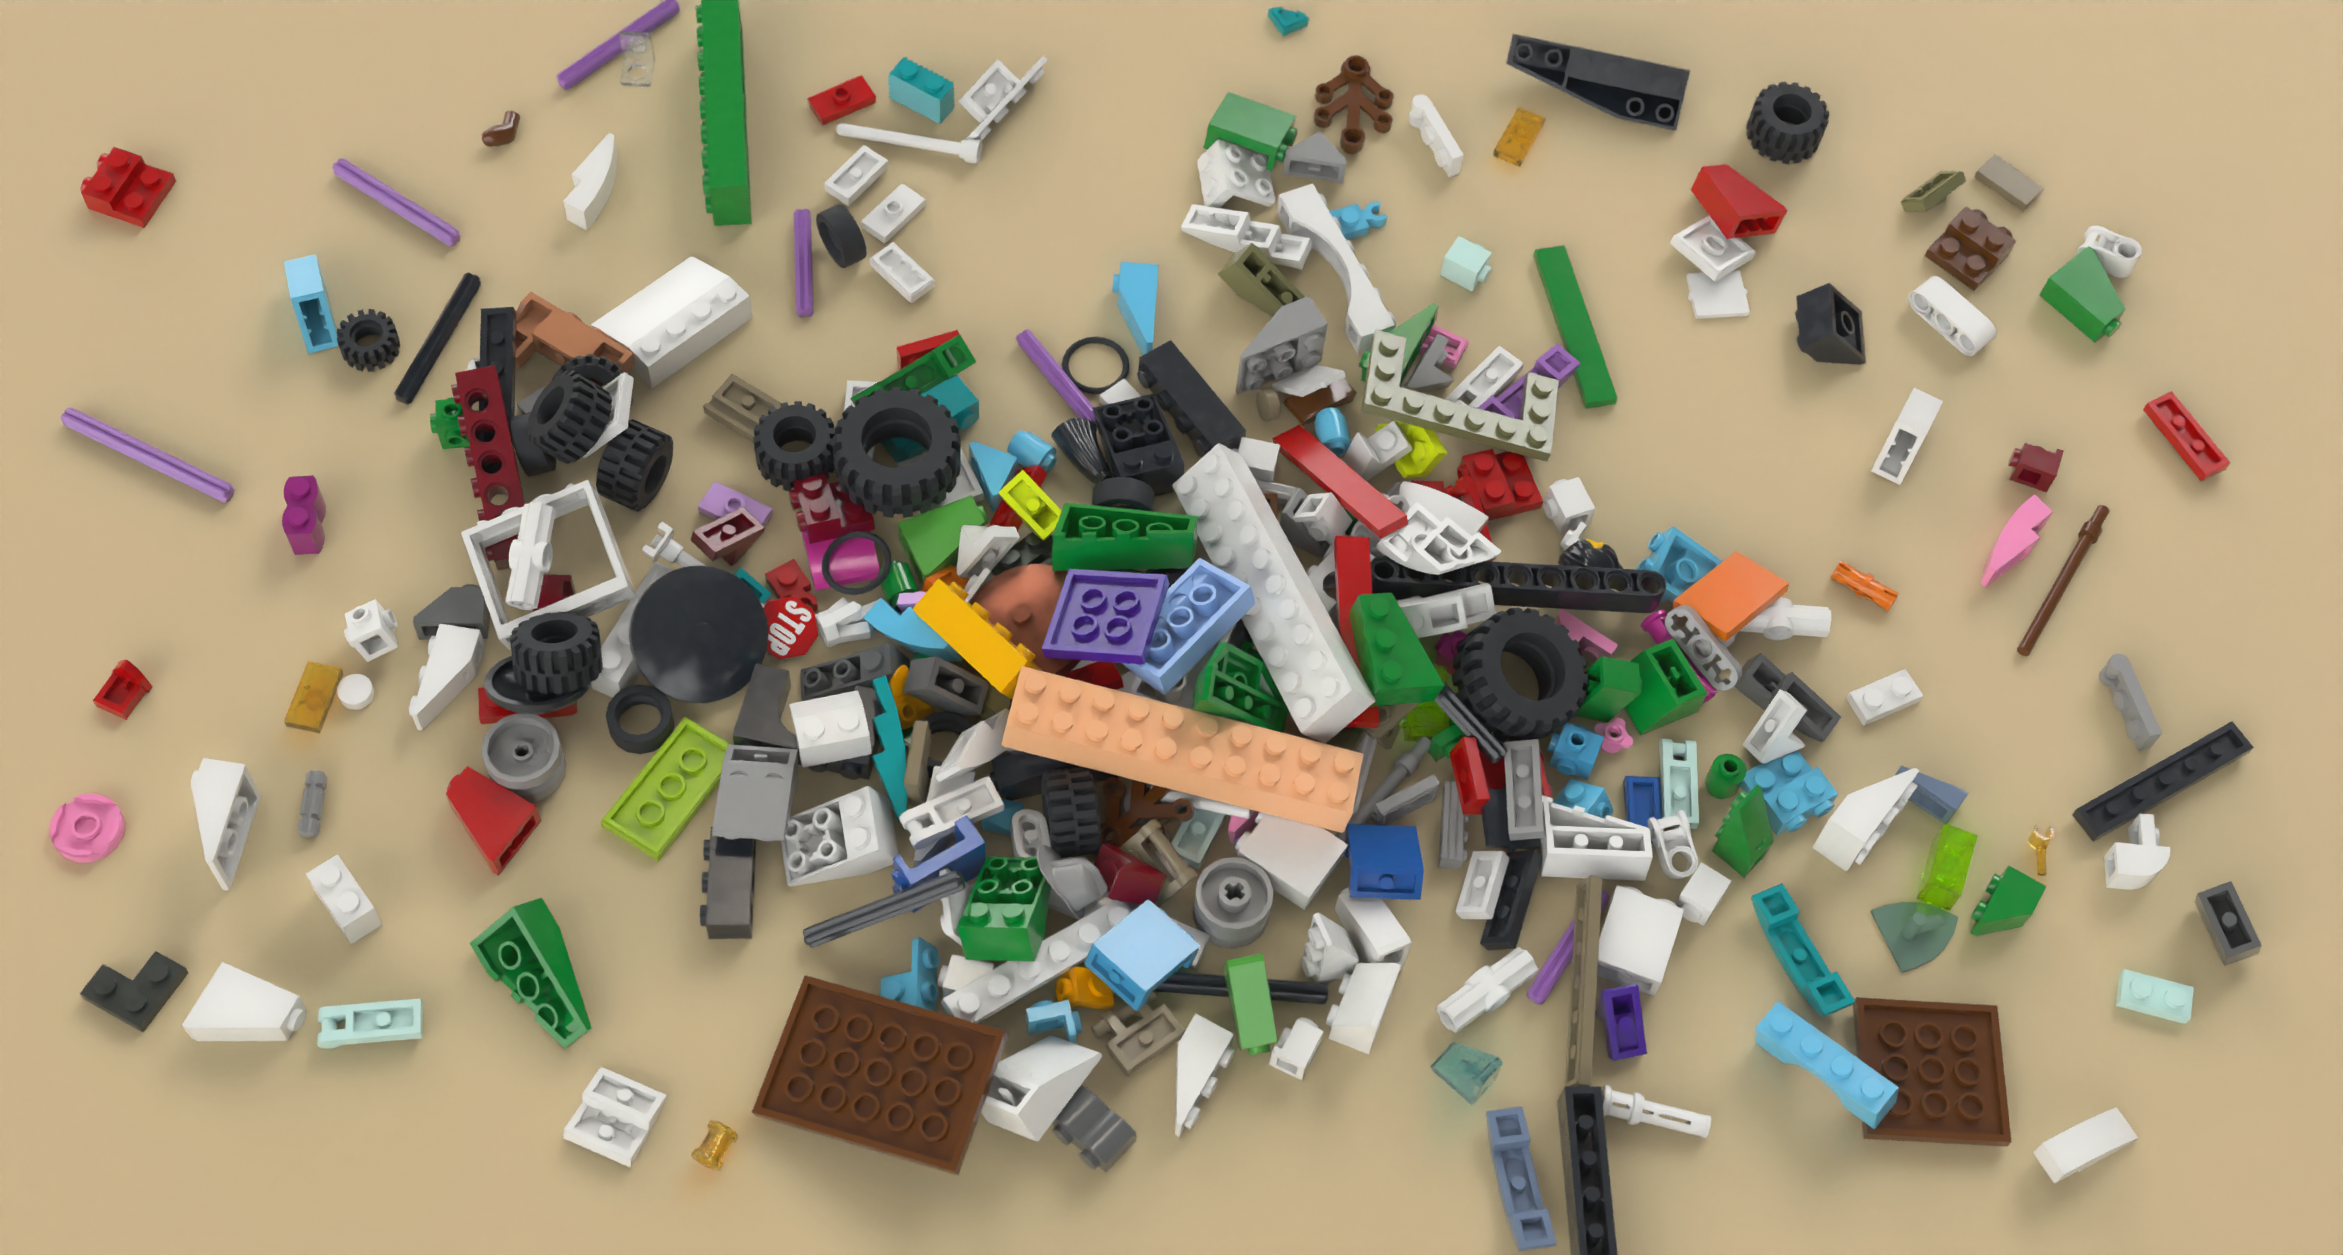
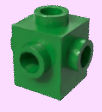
[430,397,478,449]

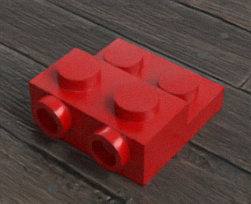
[81,147,176,228]
[1457,449,1544,521]

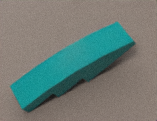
[872,675,907,823]

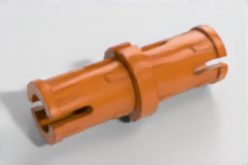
[1830,560,1899,611]

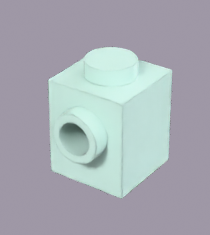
[1440,236,1492,292]

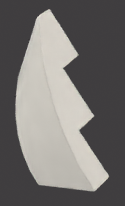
[1399,481,1489,537]
[1375,502,1502,575]

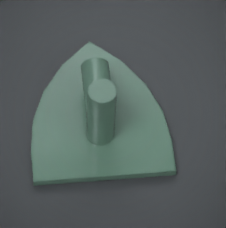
[1870,902,1959,973]

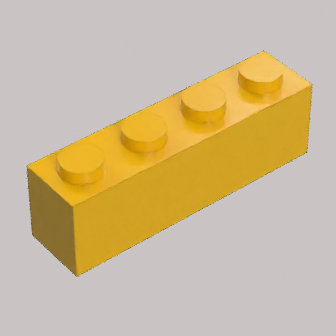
[912,578,1042,700]

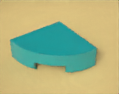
[1268,7,1309,36]

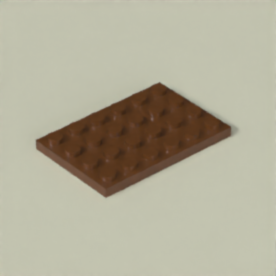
[752,975,1008,1176]

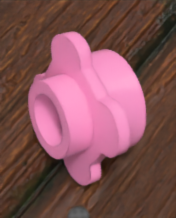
[1594,718,1633,753]

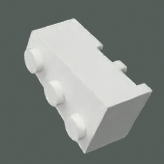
[1539,795,1653,881]

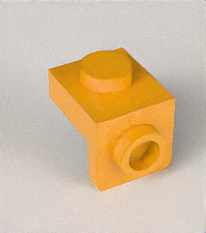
[1055,966,1114,1010]

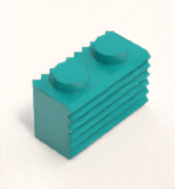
[888,57,954,124]

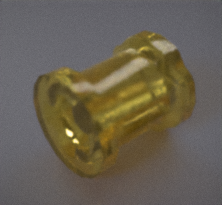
[691,1121,738,1170]

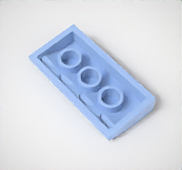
[1122,558,1256,695]

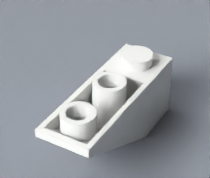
[409,624,485,731]
[1301,913,1360,984]
[1175,1014,1236,1137]

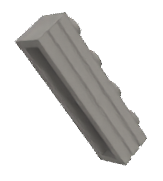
[1438,780,1469,870]

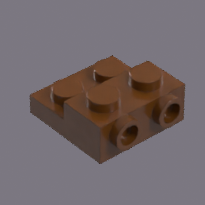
[1925,206,2016,291]

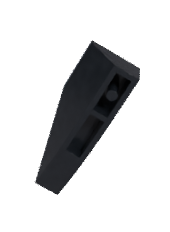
[1506,34,1690,130]

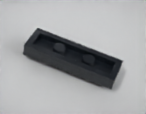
[1480,850,1542,951]

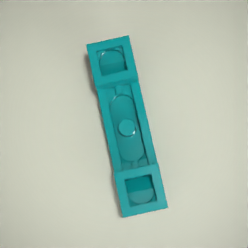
[1751,883,1855,1017]

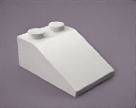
[191,758,261,891]

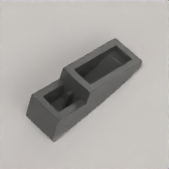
[1734,653,1841,742]

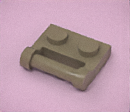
[1119,818,1199,908]

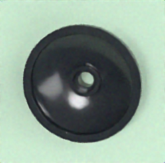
[484,656,592,714]

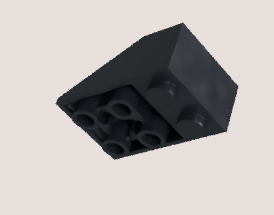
[1093,393,1184,496]

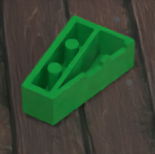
[1349,593,1445,707]

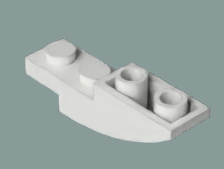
[1397,583,1496,638]

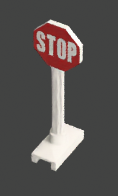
[642,521,819,660]

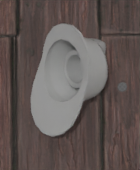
[1036,845,1107,918]

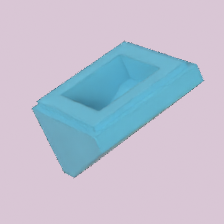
[982,799,1024,835]

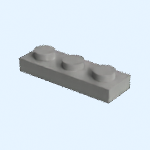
[1504,739,1545,841]

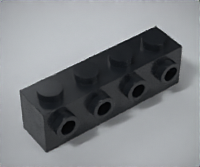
[1137,340,1246,457]

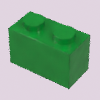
[1575,656,1643,722]

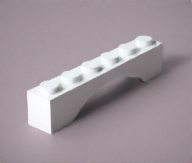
[1277,183,1396,355]

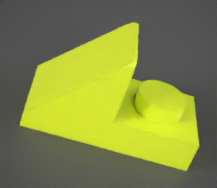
[998,470,1062,541]

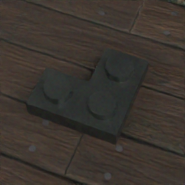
[80,951,189,1032]

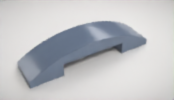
[1486,1107,1557,1251]

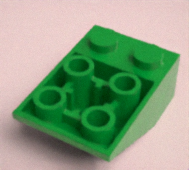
[957,856,1051,962]

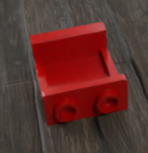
[1449,737,1551,815]

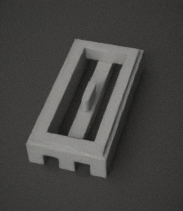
[1371,774,1440,825]

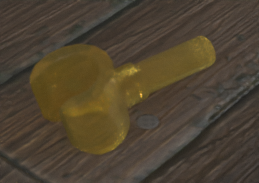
[2028,825,2054,876]

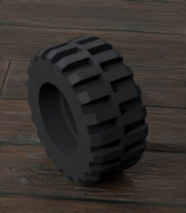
[833,387,961,518]
[1452,607,1588,742]

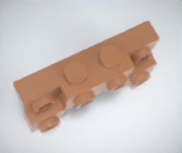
[515,292,636,388]

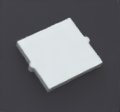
[1686,270,1750,319]
[1272,365,1346,397]

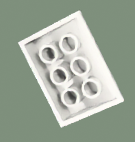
[591,256,752,388]

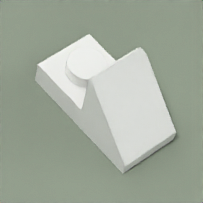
[1343,421,1413,481]
[956,525,1020,578]
[1743,689,1807,764]

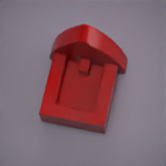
[93,660,153,720]

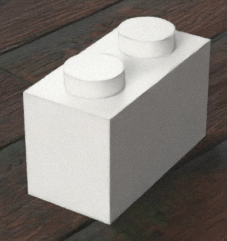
[306,854,382,944]

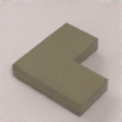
[904,720,932,809]

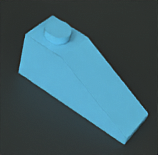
[1112,262,1159,355]

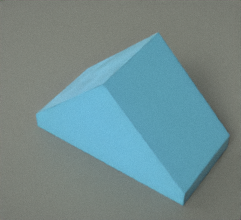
[969,441,1017,513]

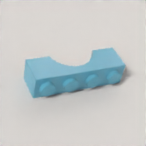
[1755,1001,1899,1129]

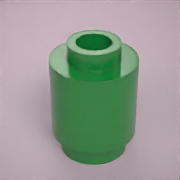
[877,560,919,613]
[1705,754,1746,799]

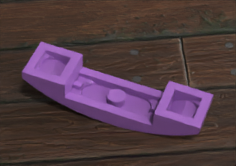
[1477,343,1580,420]

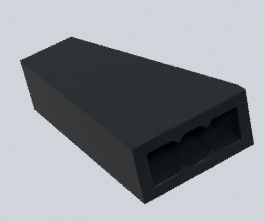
[989,752,1121,801]

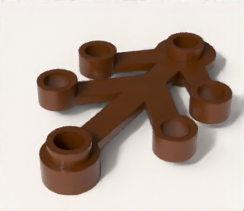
[1313,55,1394,154]
[1100,777,1195,848]

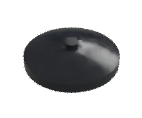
[629,566,768,703]

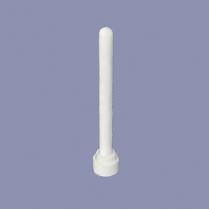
[836,123,982,164]

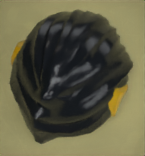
[1558,538,1623,590]

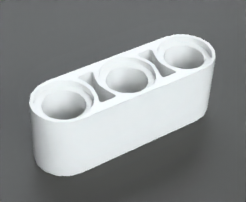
[1908,276,1997,356]

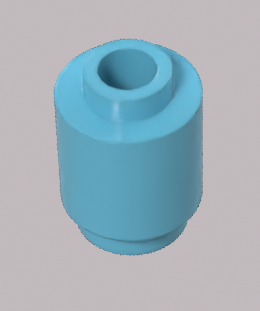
[1314,408,1351,457]
[1007,430,1057,473]

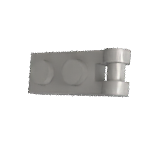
[2099,654,2162,751]

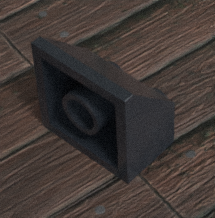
[1795,283,1866,365]

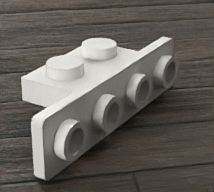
[958,56,1048,140]

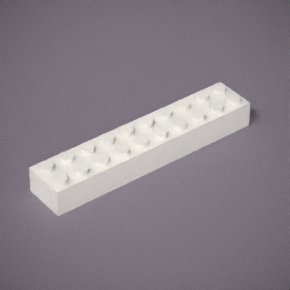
[1172,443,1376,743]

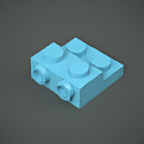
[1636,526,1723,603]
[1740,750,1838,835]

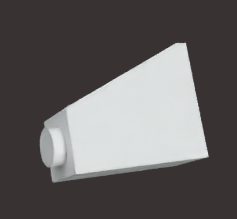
[1871,388,1943,485]
[1335,887,1412,971]
[182,962,307,1041]

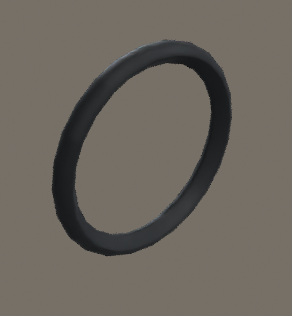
[1062,337,1130,394]
[822,531,892,595]

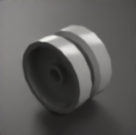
[481,713,567,803]
[1193,857,1274,948]

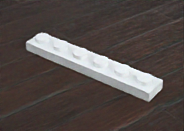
[941,900,1133,1023]

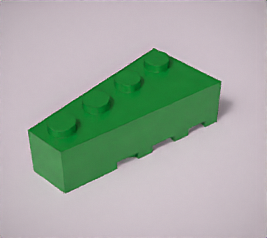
[1052,502,1198,571]

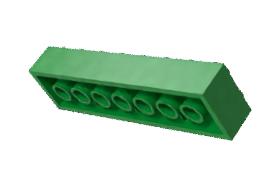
[696,0,752,226]

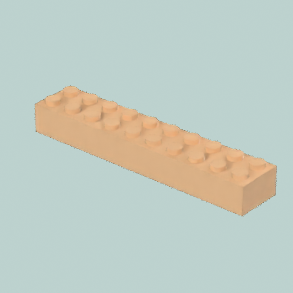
[1001,666,1363,833]

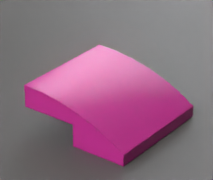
[802,530,880,591]

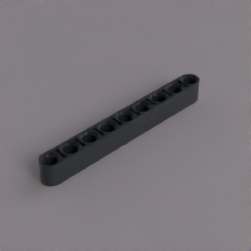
[1371,556,1667,613]

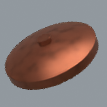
[970,564,1081,681]

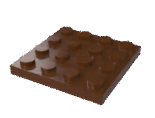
[1853,997,2012,1147]

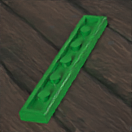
[1533,245,1617,409]

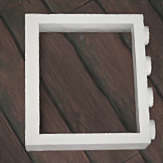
[461,480,637,650]

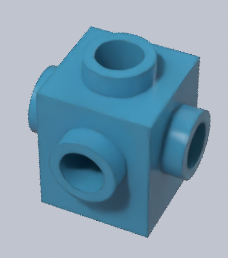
[1547,723,1604,780]

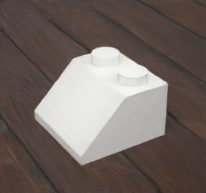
[789,690,871,768]
[1326,963,1401,1054]

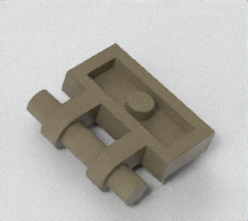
[1091,991,1186,1076]

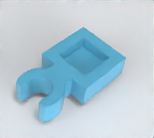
[1329,202,1387,240]

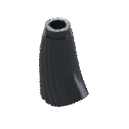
[1051,418,1113,485]

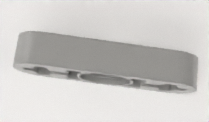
[1665,605,1742,691]

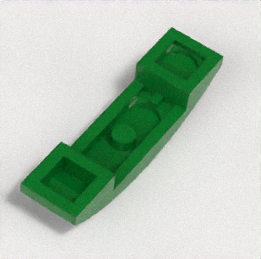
[850,334,976,406]

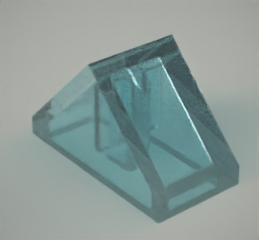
[1430,1042,1503,1105]

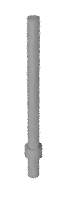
[1335,736,1431,843]

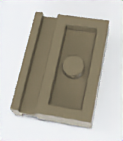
[703,374,781,443]

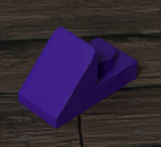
[1595,983,1647,1061]

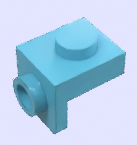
[1553,778,1613,819]
[1026,1000,1082,1044]

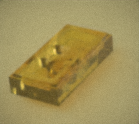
[1493,107,1546,167]
[284,661,343,733]

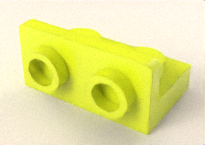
[1375,420,1447,478]

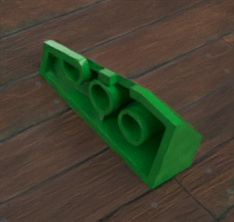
[470,898,592,1048]

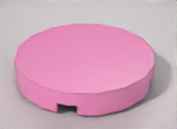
[49,794,126,863]

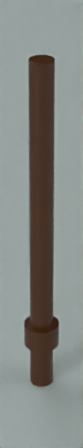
[2017,505,2110,656]

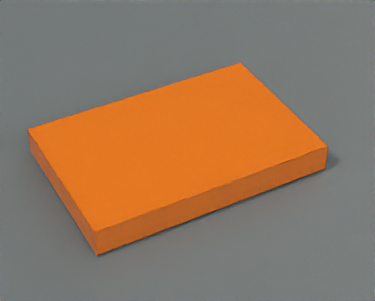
[1672,551,1789,642]

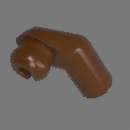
[482,111,520,147]

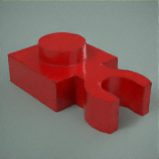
[765,559,818,612]

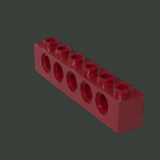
[451,365,526,570]

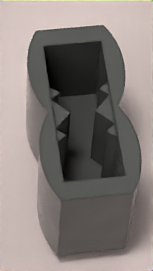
[1052,1085,1136,1172]

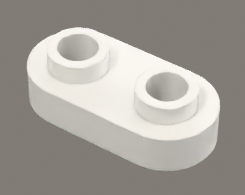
[1010,809,1051,857]

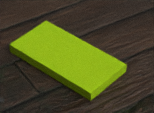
[601,716,732,861]

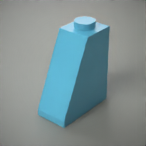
[284,254,339,354]

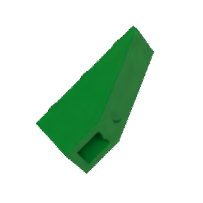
[1712,785,1774,878]

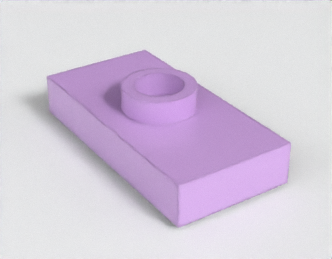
[698,481,773,527]

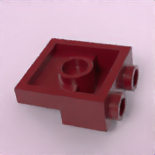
[789,474,875,544]

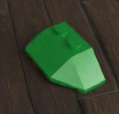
[1192,642,1288,733]

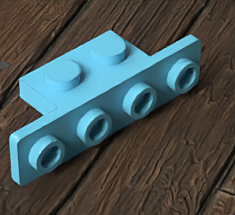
[880,937,940,1012]

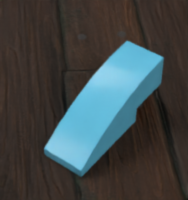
[863,598,963,662]

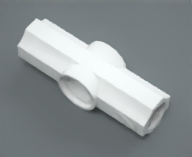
[505,502,556,610]
[1740,597,1831,640]
[1436,947,1538,1033]

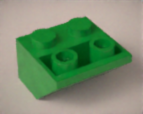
[1624,638,1707,736]

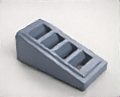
[1895,766,1969,825]

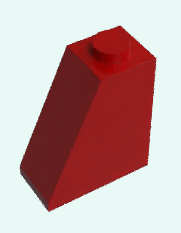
[1690,164,1788,239]
[446,766,541,876]

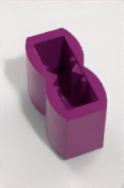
[282,475,326,555]

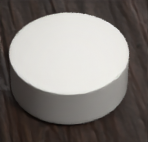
[337,674,374,710]

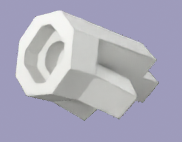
[815,597,878,648]

